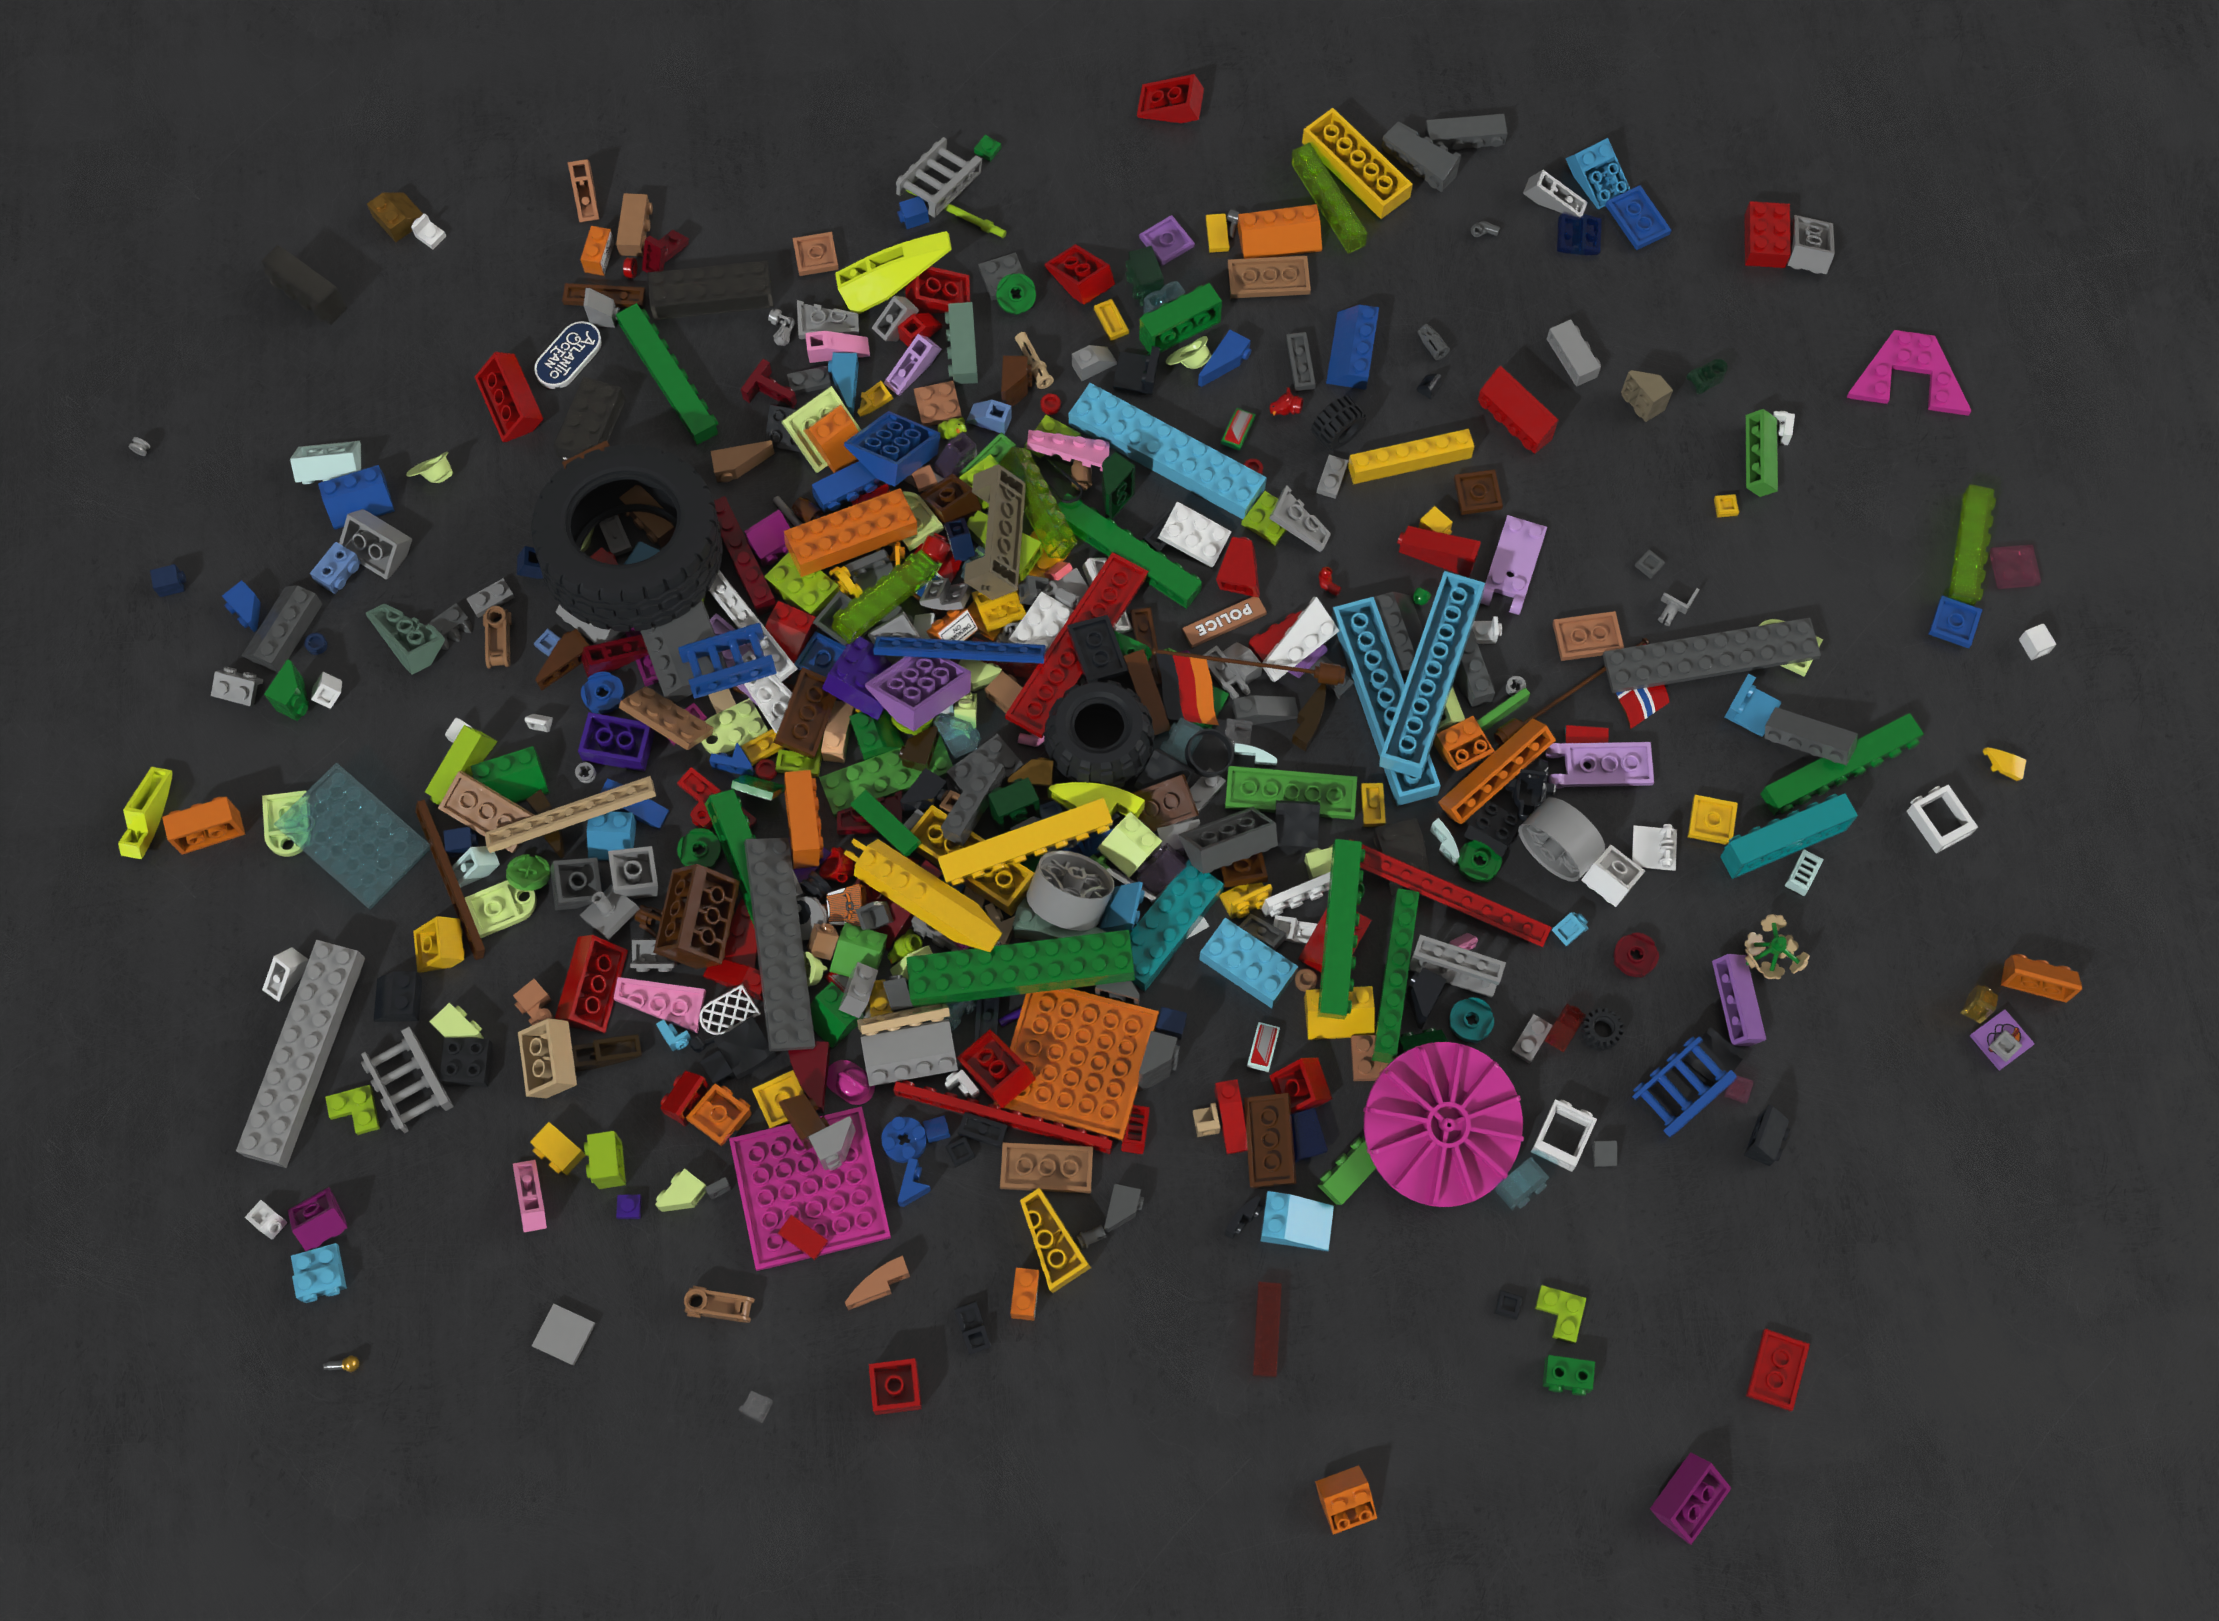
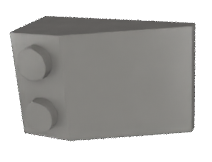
[1788,215,1835,274]

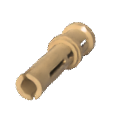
[1015,332,1054,389]

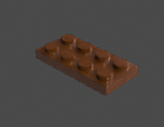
[773,667,837,759]
[1244,1093,1296,1188]

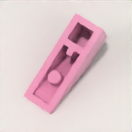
[513,1160,547,1232]

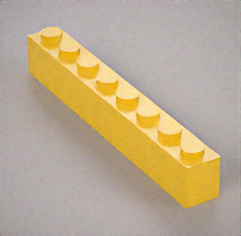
[937,798,1113,886]

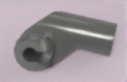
[1471,221,1500,237]

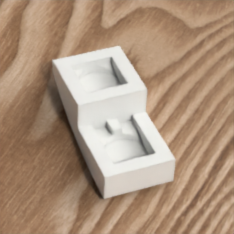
[1273,915,1317,945]

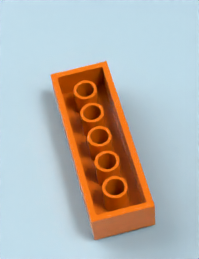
[784,488,917,577]

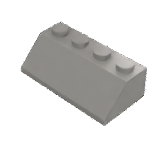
[860,1019,958,1086]

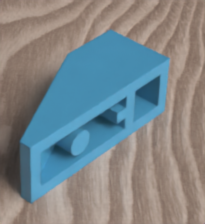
[828,352,859,417]

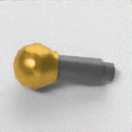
[323,1355,359,1372]

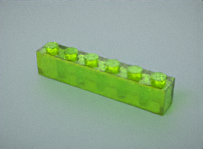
[1291,143,1367,254]
[999,447,1078,559]
[1948,484,1996,606]
[831,550,939,644]

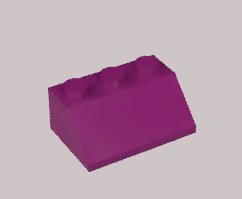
[1650,1452,1731,1545]

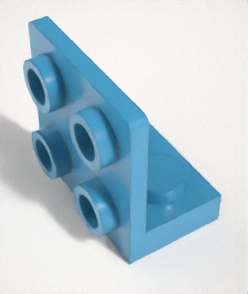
[1725,674,1781,737]

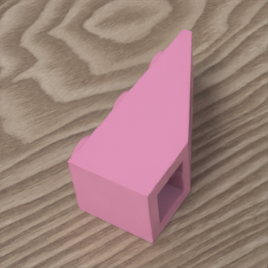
[805,331,870,363]

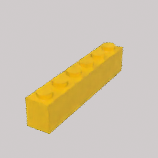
[1348,429,1475,484]

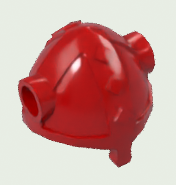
[819,847,856,882]

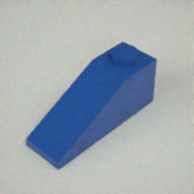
[1198,330,1252,387]
[600,778,670,830]

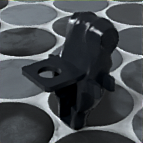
[1505,758,1556,821]

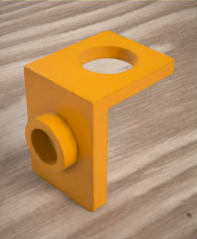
[876,540,905,566]

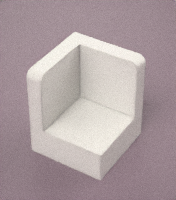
[2019,624,2056,660]
[311,672,342,709]

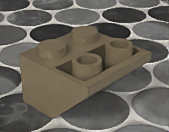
[1621,370,1673,422]

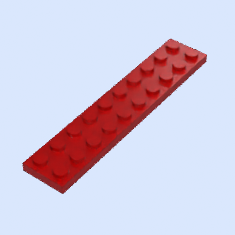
[1005,552,1149,739]

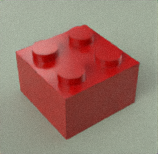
[869,1358,922,1415]

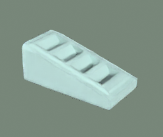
[1785,850,1824,896]

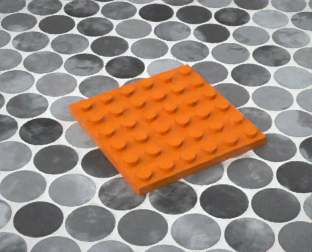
[993,988,1159,1141]

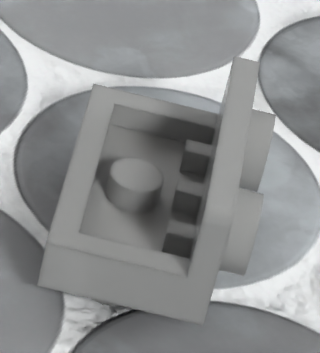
[211,667,263,706]
[630,938,678,972]

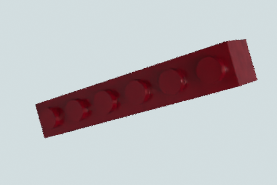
[714,496,776,617]

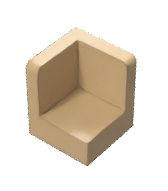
[1193,1103,1220,1137]

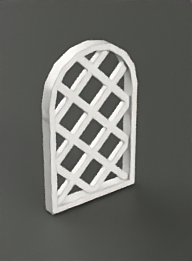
[1107,868,1158,901]
[700,984,761,1035]

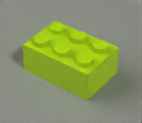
[764,552,840,618]

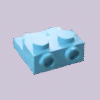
[291,1243,347,1303]

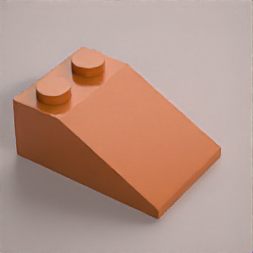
[803,405,859,473]

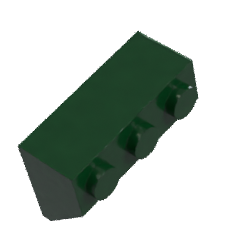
[1102,452,1135,520]

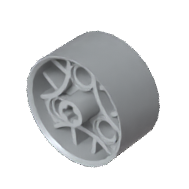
[1518,797,1605,882]
[1026,850,1114,931]

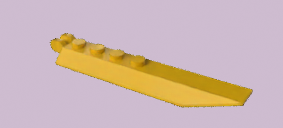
[844,839,1003,952]

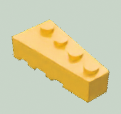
[1020,1188,1091,1293]

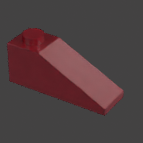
[581,634,649,677]

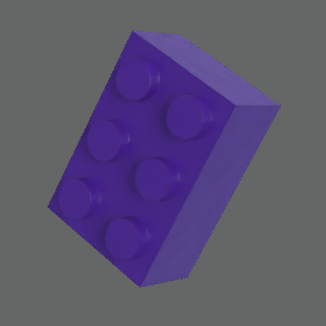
[578,712,655,772]

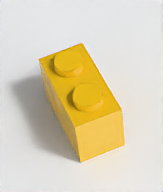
[530,1122,586,1175]

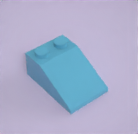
[1260,1191,1334,1251]

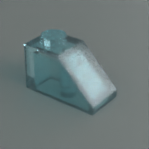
[934,713,981,758]

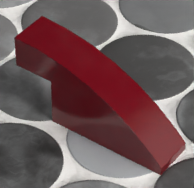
[875,860,944,952]
[788,1041,831,1113]

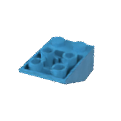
[1565,138,1631,209]
[1098,882,1145,932]

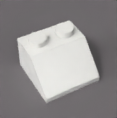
[1581,844,1645,907]

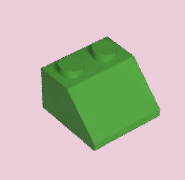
[830,922,887,977]

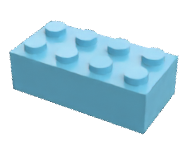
[1199,918,1298,1008]

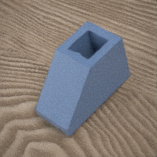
[967,400,1012,434]

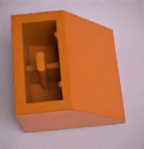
[1433,716,1495,771]
[1315,1465,1377,1535]

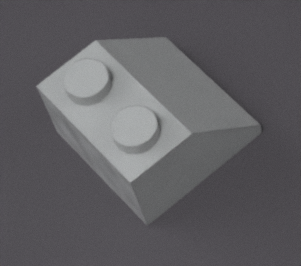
[608,846,658,899]
[808,1116,856,1171]

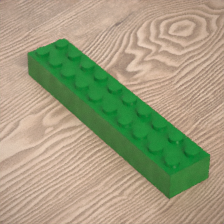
[907,930,1135,1007]

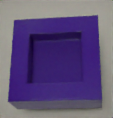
[616,1194,642,1219]

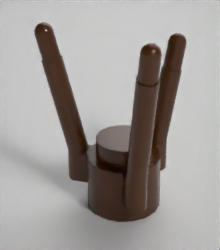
[634,905,663,938]

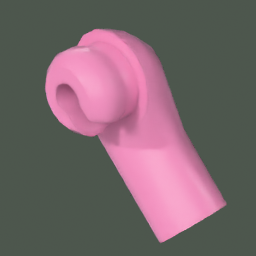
[1018,733,1044,747]

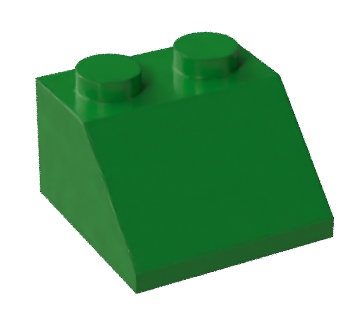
[264,659,309,721]
[849,710,904,761]
[810,982,864,1049]

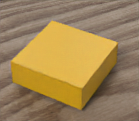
[1714,494,1739,517]

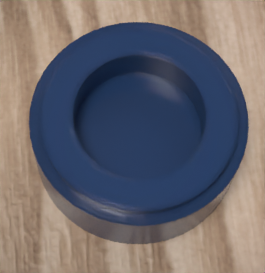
[304,633,328,655]

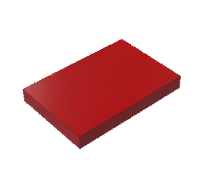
[1746,1329,1810,1411]

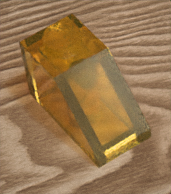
[1961,985,1998,1024]

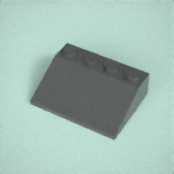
[641,601,728,702]

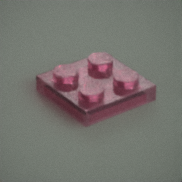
[1989,545,2041,589]

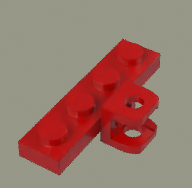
[677,767,757,830]

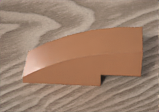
[845,1255,910,1310]

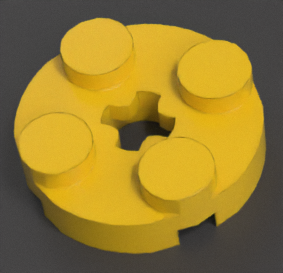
[829,566,863,603]

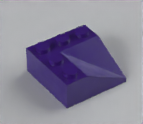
[822,634,892,721]

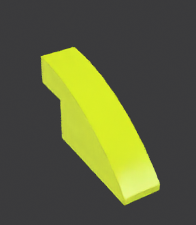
[118,767,173,859]
[1048,782,1145,818]

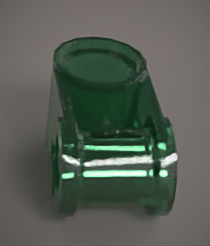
[1686,359,1728,394]

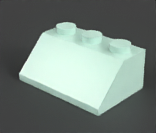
[290,441,361,484]

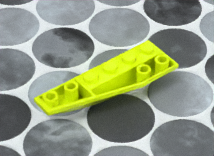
[835,231,952,314]

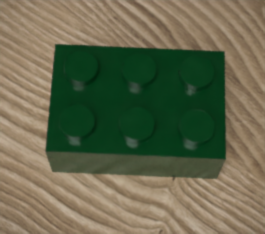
[988,777,1041,835]

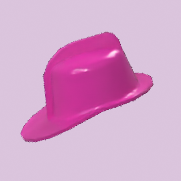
[827,1060,875,1105]

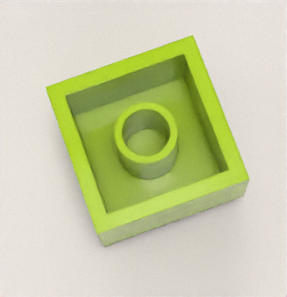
[584,1131,626,1189]

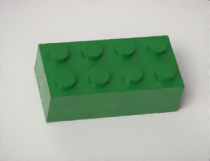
[1139,283,1222,354]

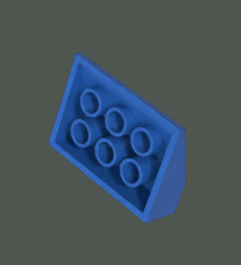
[844,411,941,486]

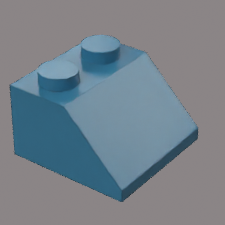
[587,812,637,861]

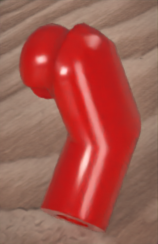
[1318,567,1342,597]

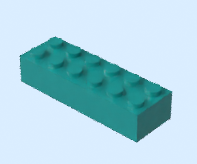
[1720,793,1858,879]
[1130,860,1224,992]

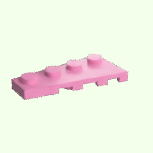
[1026,430,1110,471]

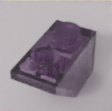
[933,431,977,479]

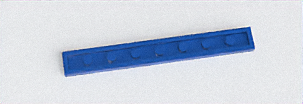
[873,636,1046,664]

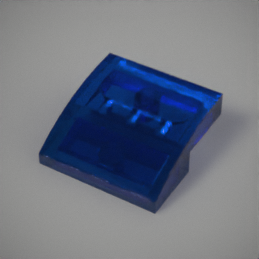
[1557,213,1601,255]
[1291,1108,1328,1163]

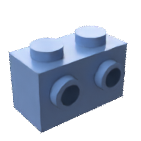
[310,542,361,594]

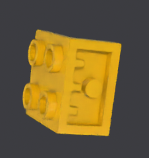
[1220,883,1272,919]

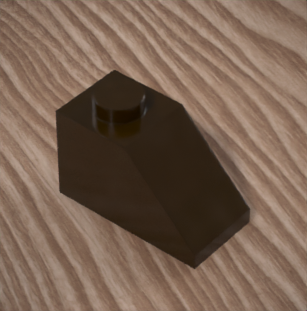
[899,725,940,771]

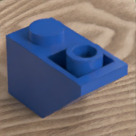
[222,580,261,632]

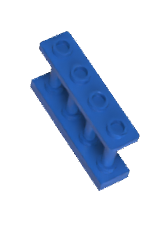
[678,623,777,699]
[1632,1036,1738,1138]

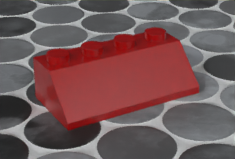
[475,352,543,442]
[1478,366,1558,454]
[555,935,628,1033]

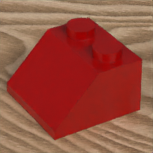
[1269,1058,1332,1115]
[660,1070,710,1127]

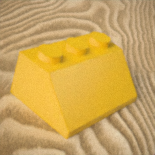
[1304,986,1375,1040]

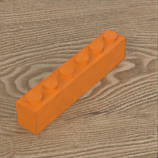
[1438,718,1556,824]

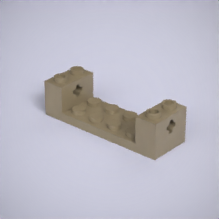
[964,464,1026,600]

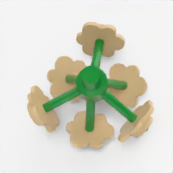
[1744,914,1810,979]

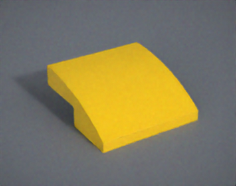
[971,591,1026,632]

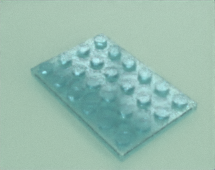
[274,762,431,910]

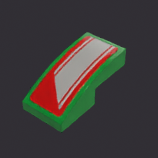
[1221,408,1256,451]

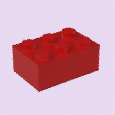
[1745,201,1791,268]

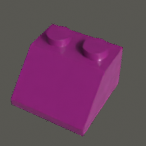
[744,510,790,568]
[288,1187,347,1251]

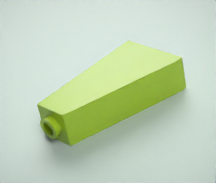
[967,510,1043,583]
[425,725,497,805]

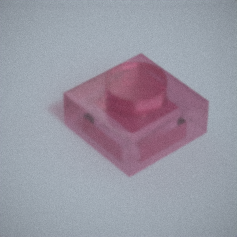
[1724,1075,1754,1104]

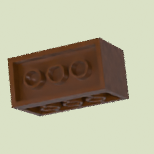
[653,864,740,969]

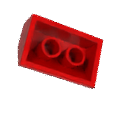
[1298,908,1372,973]

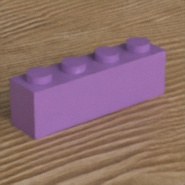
[1712,954,1766,1046]

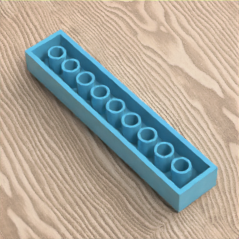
[1069,383,1267,519]
[1379,571,1485,779]
[1331,597,1441,806]

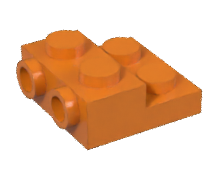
[686,1083,752,1146]

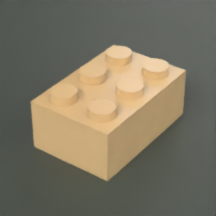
[518,1018,577,1098]

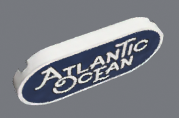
[534,321,601,389]

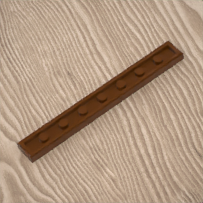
[415,799,485,960]

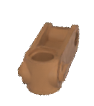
[483,606,512,669]
[684,1286,755,1323]

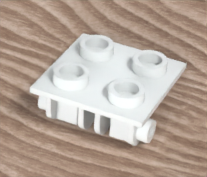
[1632,824,1677,871]

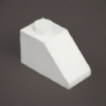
[262,947,308,1002]

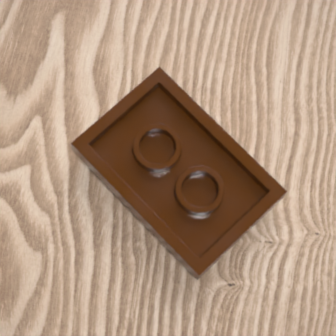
[1132,774,1199,832]

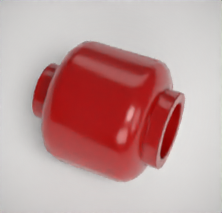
[920,533,951,566]

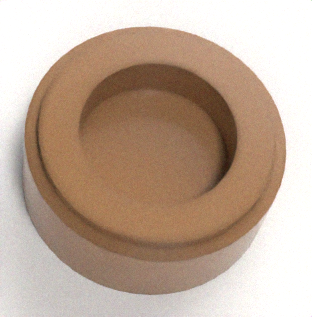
[1295,969,1317,992]

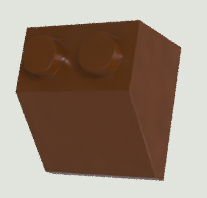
[1001,356,1032,408]
[920,473,981,528]
[779,1094,830,1150]

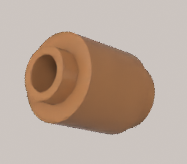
[1071,460,1092,491]

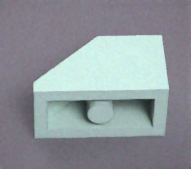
[452,846,500,888]

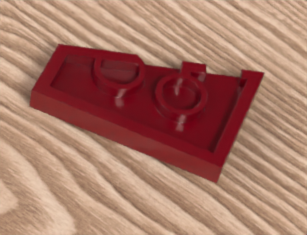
[837,791,903,835]

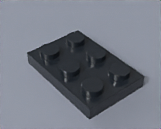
[1067,615,1128,682]

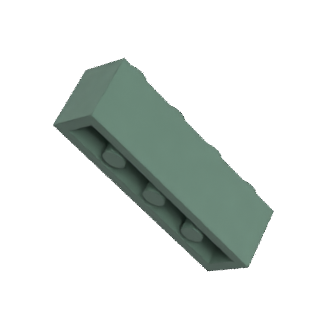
[945,302,978,384]

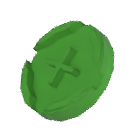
[506,854,550,891]

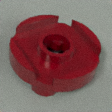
[1613,932,1659,978]

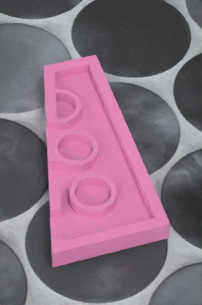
[614,977,706,1034]

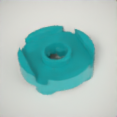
[1449,997,1494,1043]

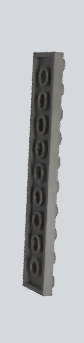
[1603,618,1821,693]
[744,838,815,1051]

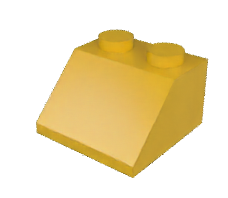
[413,916,465,973]

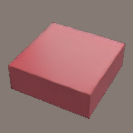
[1044,562,1073,581]

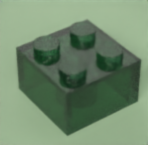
[1126,246,1164,307]

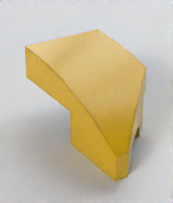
[857,381,894,417]
[1983,747,2026,781]

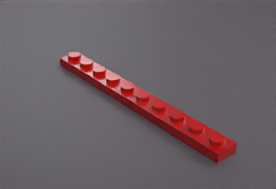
[1349,838,1552,947]
[893,1080,1113,1154]

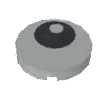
[797,896,828,940]

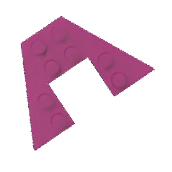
[1847,330,1971,416]

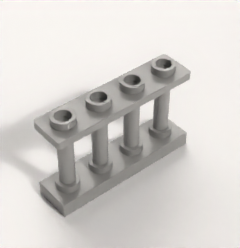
[896,137,982,218]
[1409,935,1506,998]
[361,1027,454,1133]

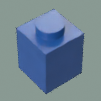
[897,196,929,229]

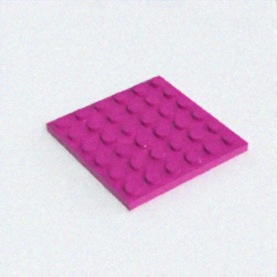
[729,1106,891,1271]

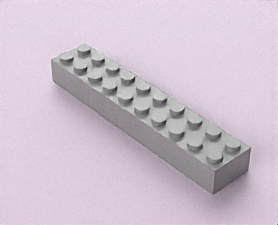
[236,940,365,1168]

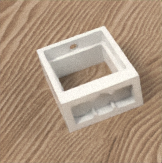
[1907,785,1978,854]
[1531,1099,1597,1172]

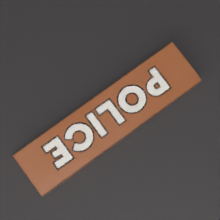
[1182,597,1267,648]

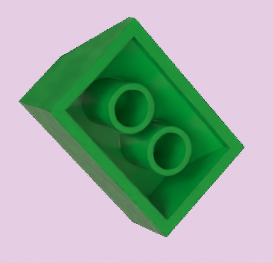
[471,746,549,804]

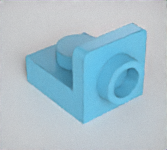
[1551,912,1589,946]
[656,1019,691,1051]

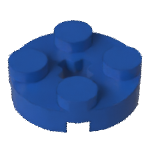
[581,672,625,714]
[881,1117,927,1163]

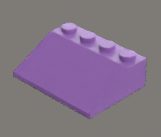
[865,657,971,731]

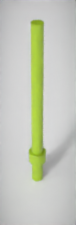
[906,190,1006,238]

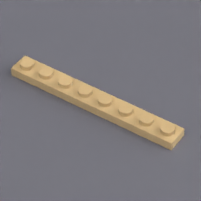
[485,776,656,853]

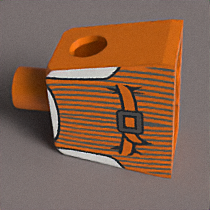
[821,884,867,927]

